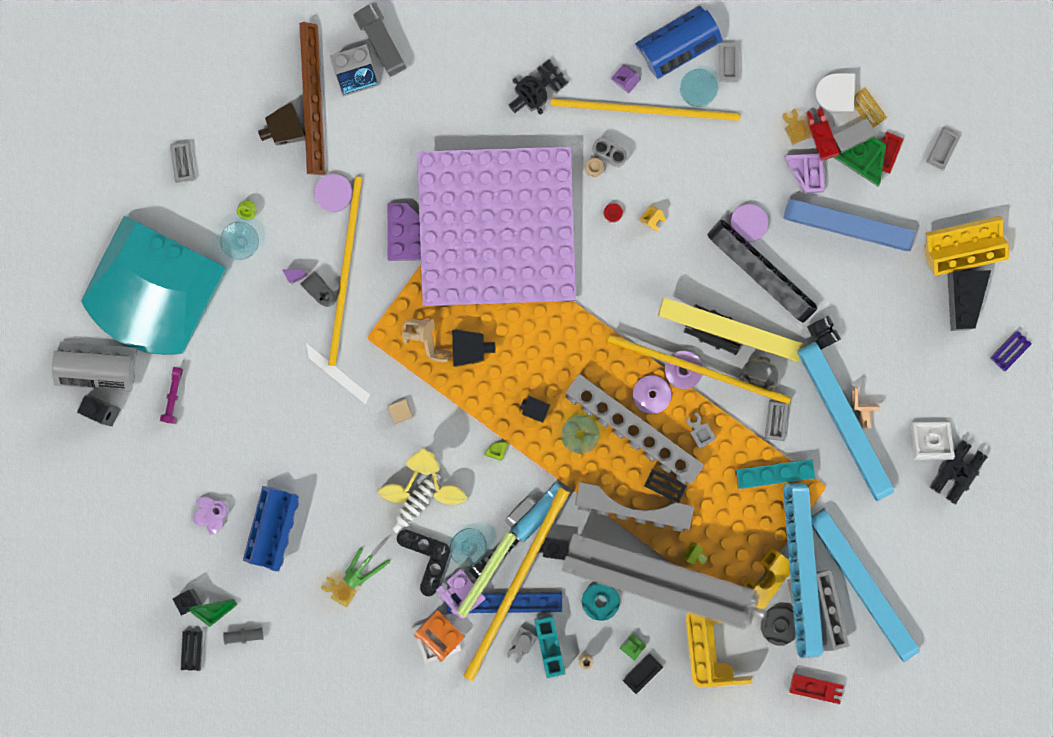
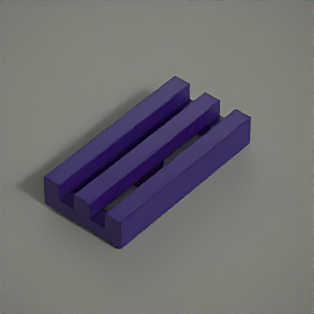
[990,331,1032,372]

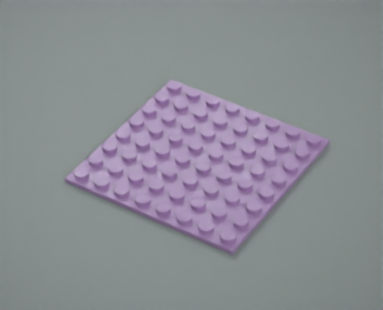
[417,147,576,306]

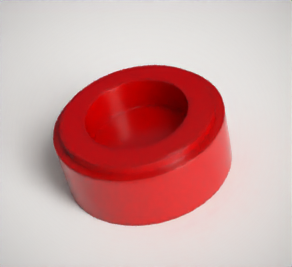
[603,203,623,223]

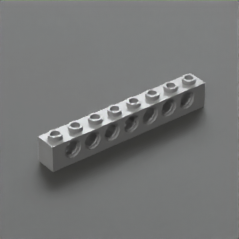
[565,374,705,485]

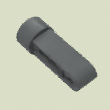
[353,3,407,77]

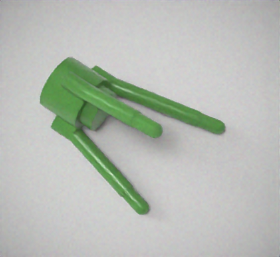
[343,548,390,588]

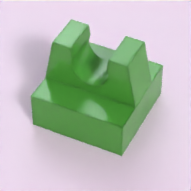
[619,633,646,661]

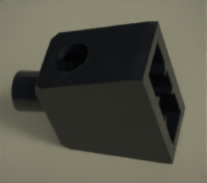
[452,330,496,367]
[77,394,121,427]

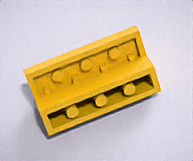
[924,216,1009,276]

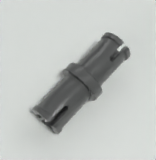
[223,627,264,645]

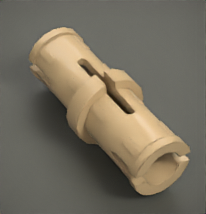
[578,653,594,669]

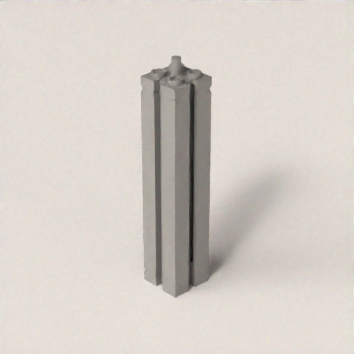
[562,534,766,629]

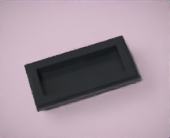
[622,653,663,694]

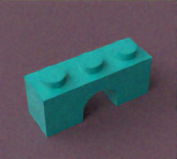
[534,615,566,678]

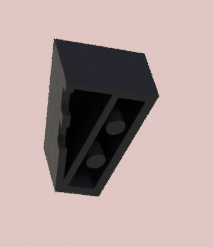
[947,270,991,331]

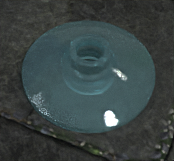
[220,222,259,260]
[450,528,487,566]

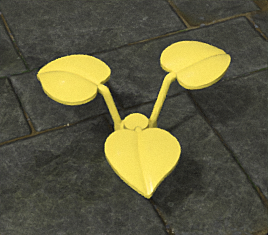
[377,447,468,505]

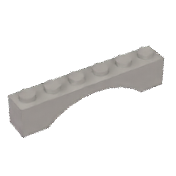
[575,482,694,532]

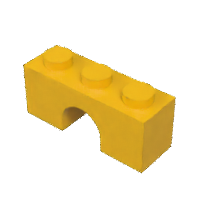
[743,548,790,610]

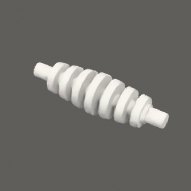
[391,473,441,533]

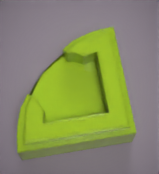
[484,442,508,461]

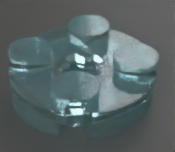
[561,415,600,454]

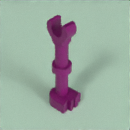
[160,367,183,424]

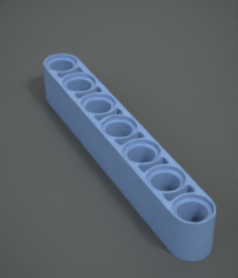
[783,199,915,251]

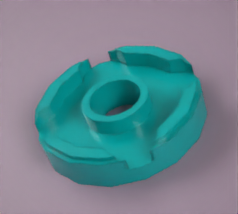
[581,583,620,621]

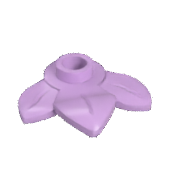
[193,497,228,535]

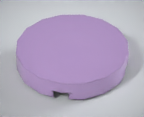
[314,174,353,212]
[730,204,768,242]

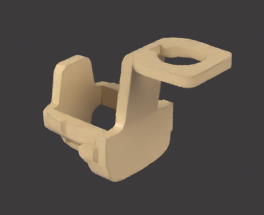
[402,318,453,362]

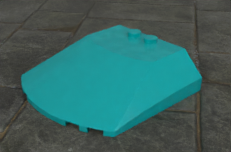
[81,216,227,355]

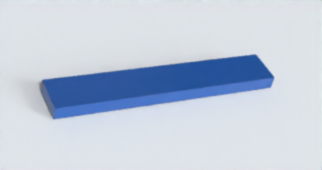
[447,592,562,614]

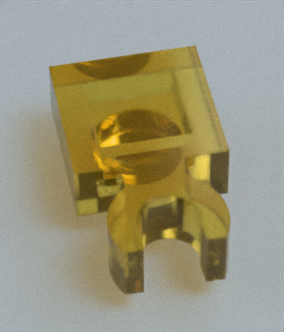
[782,109,811,146]
[321,577,357,608]

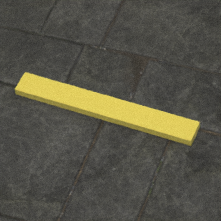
[657,297,805,362]

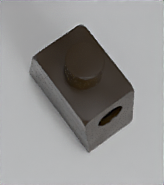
[258,102,305,146]

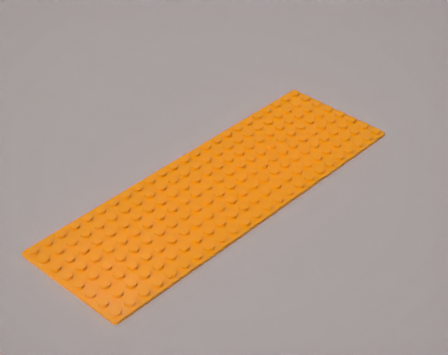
[368,265,825,586]

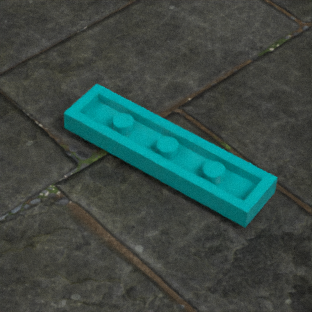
[736,459,815,489]

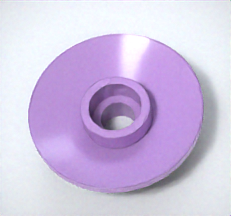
[665,351,703,389]
[633,376,671,414]

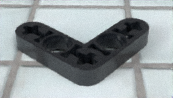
[396,529,450,597]

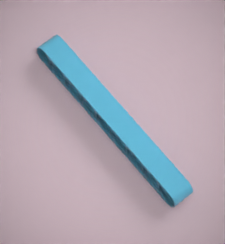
[797,341,894,501]
[783,483,823,658]
[811,508,920,662]

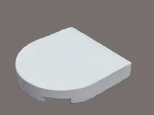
[816,73,855,112]

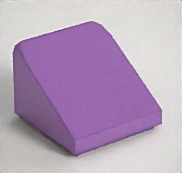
[611,64,640,93]
[282,269,308,284]

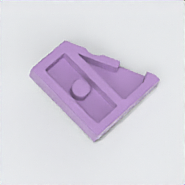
[785,154,825,193]

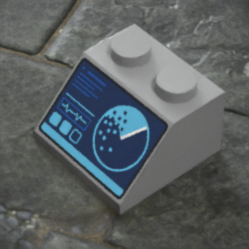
[330,45,379,97]

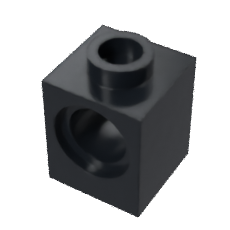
[520,396,550,423]
[539,537,568,560]
[172,588,202,616]

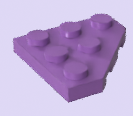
[388,203,421,261]

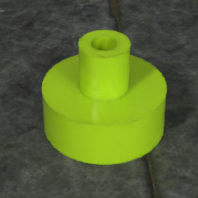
[236,200,257,220]

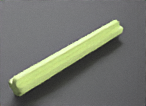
[457,532,516,617]

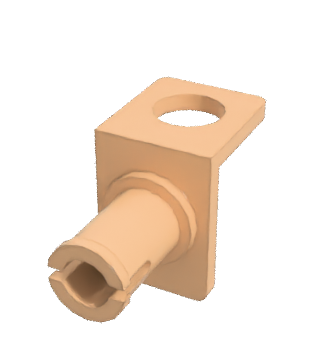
[851,385,880,428]

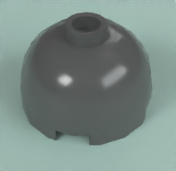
[739,356,779,390]

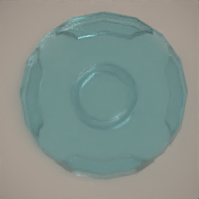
[680,68,718,107]

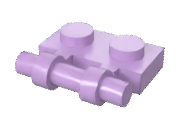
[436,569,486,620]

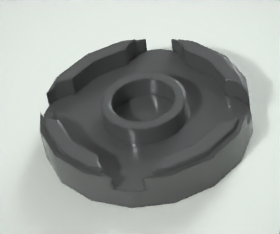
[760,607,796,646]

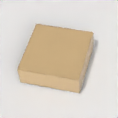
[388,399,413,424]

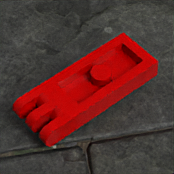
[789,673,844,704]

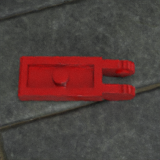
[806,108,839,161]

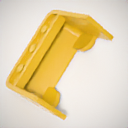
[686,612,754,688]

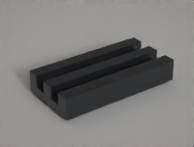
[644,469,687,503]
[181,631,203,671]

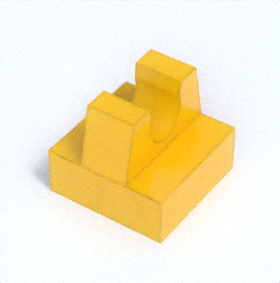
[639,205,666,231]

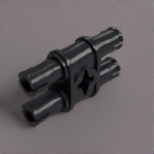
[683,304,741,355]
[929,440,988,505]

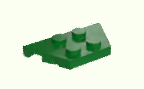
[833,124,886,187]

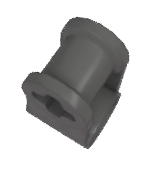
[300,271,336,307]

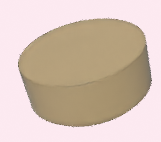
[585,157,604,177]

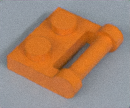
[413,610,465,662]

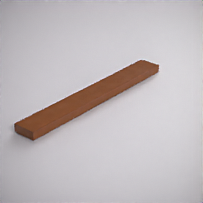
[299,22,325,176]

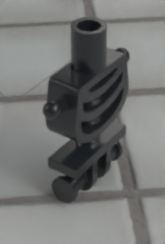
[508,59,569,115]

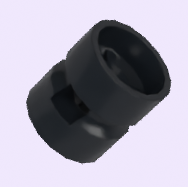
[807,315,841,350]

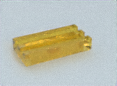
[854,88,887,128]

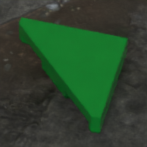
[189,599,238,627]

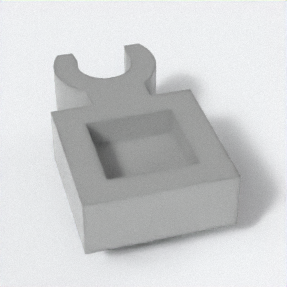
[686,413,716,449]
[507,626,538,663]

